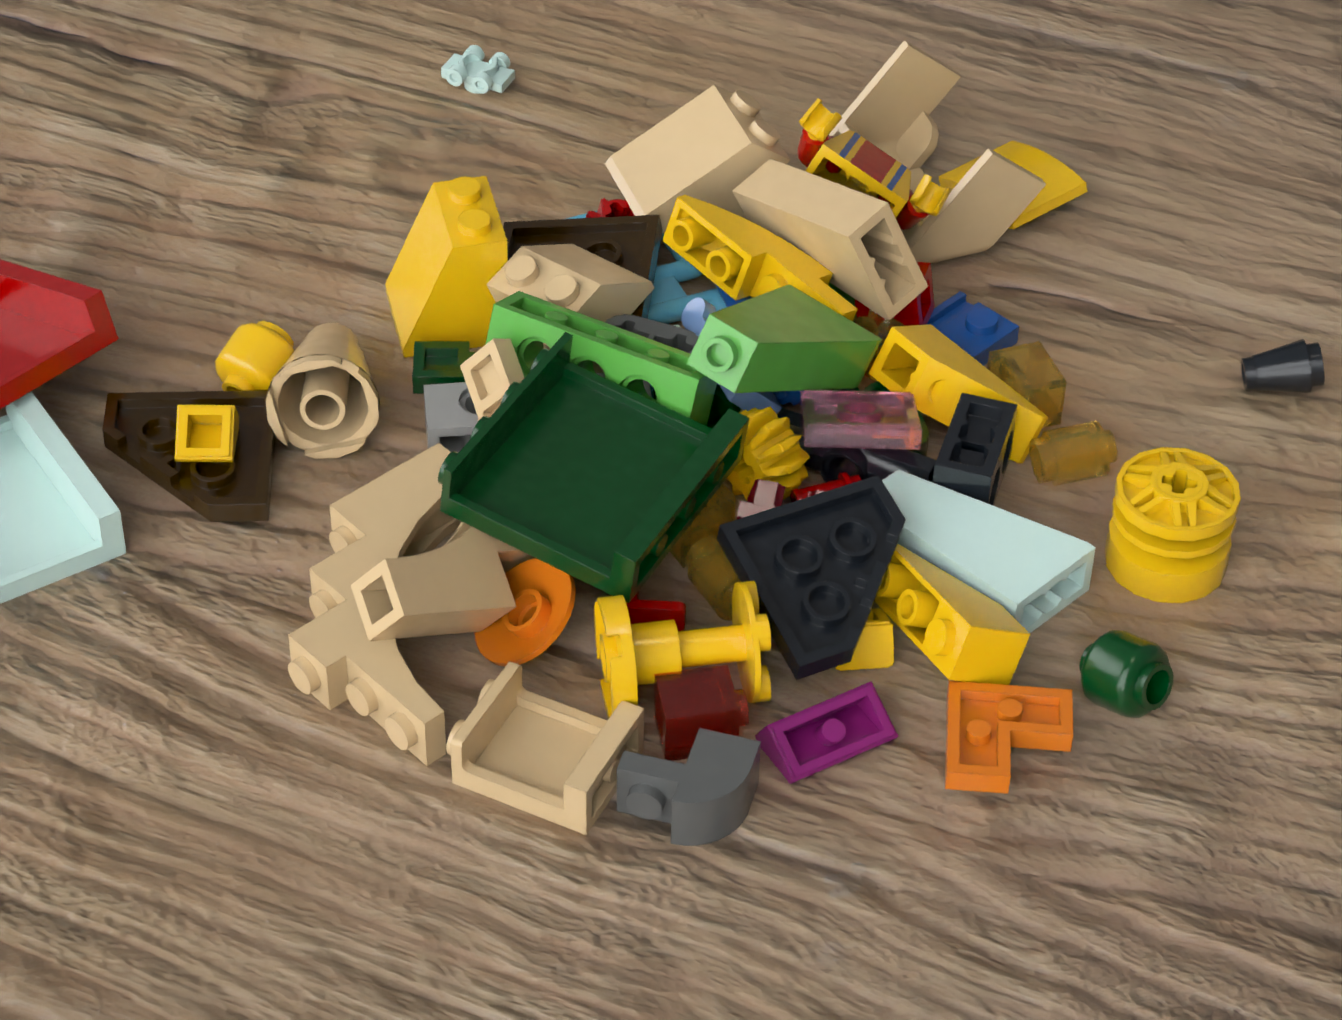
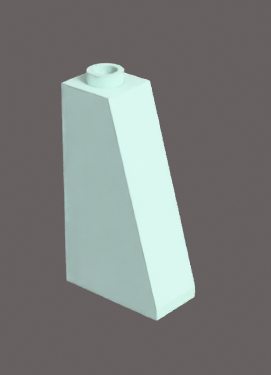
[882,469,1096,633]

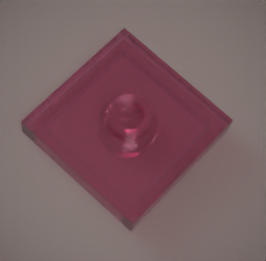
[800,390,922,450]

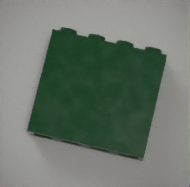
[438,332,750,604]

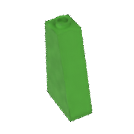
[686,284,882,393]

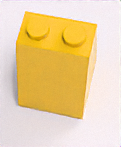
[385,176,508,358]

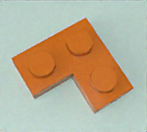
[945,681,1073,794]

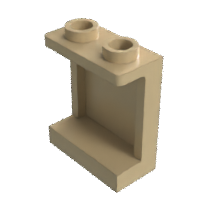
[446,661,644,835]

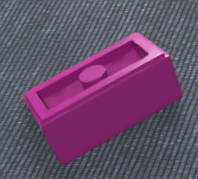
[755,681,899,784]

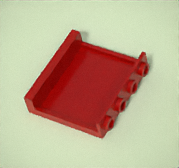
[0,259,119,409]

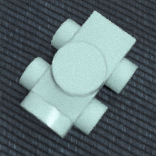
[441,45,515,94]

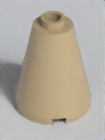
[266,323,380,459]

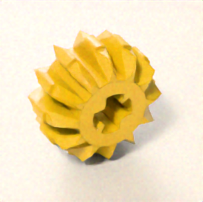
[727,406,810,501]

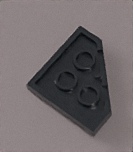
[717,475,906,680]

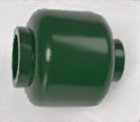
[1079,630,1174,718]

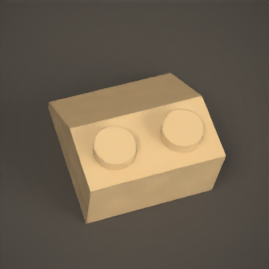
[486,244,654,347]

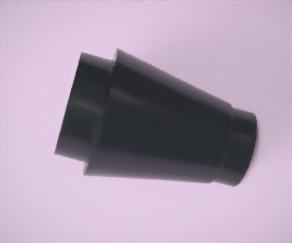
[1241,339,1325,393]

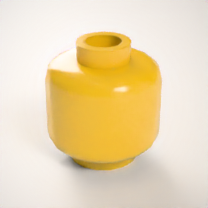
[215,321,297,391]

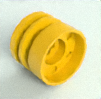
[1105,447,1241,603]

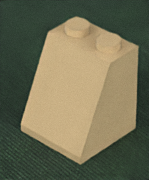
[605,85,790,233]

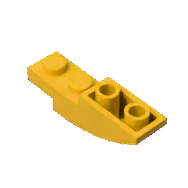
[662,195,858,321]

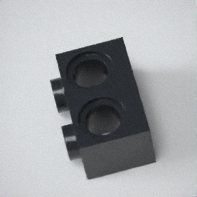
[933,393,1017,506]

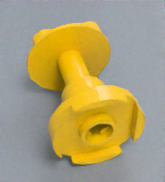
[594,581,771,718]

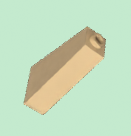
[732,158,928,320]

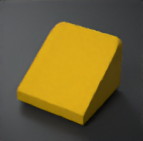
[175,405,240,462]
[835,608,894,671]

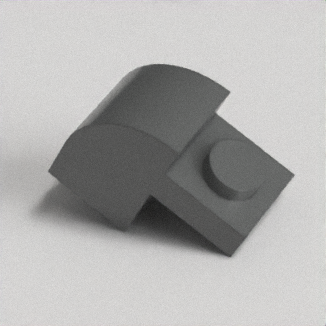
[617,728,761,846]

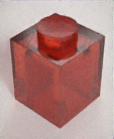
[654,665,749,761]

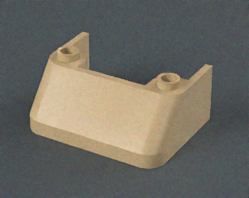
[829,40,1046,264]

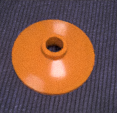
[474,558,576,667]

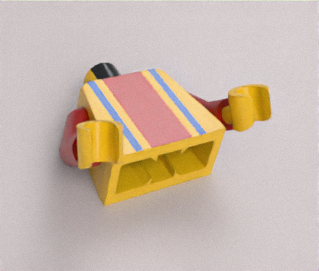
[797,98,952,230]

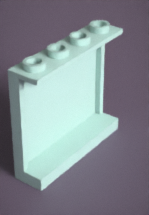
[0,391,127,604]

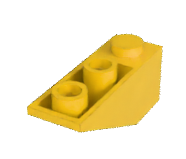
[868,324,1048,464]
[875,544,1031,685]

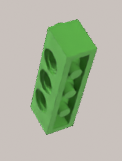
[485,291,717,426]

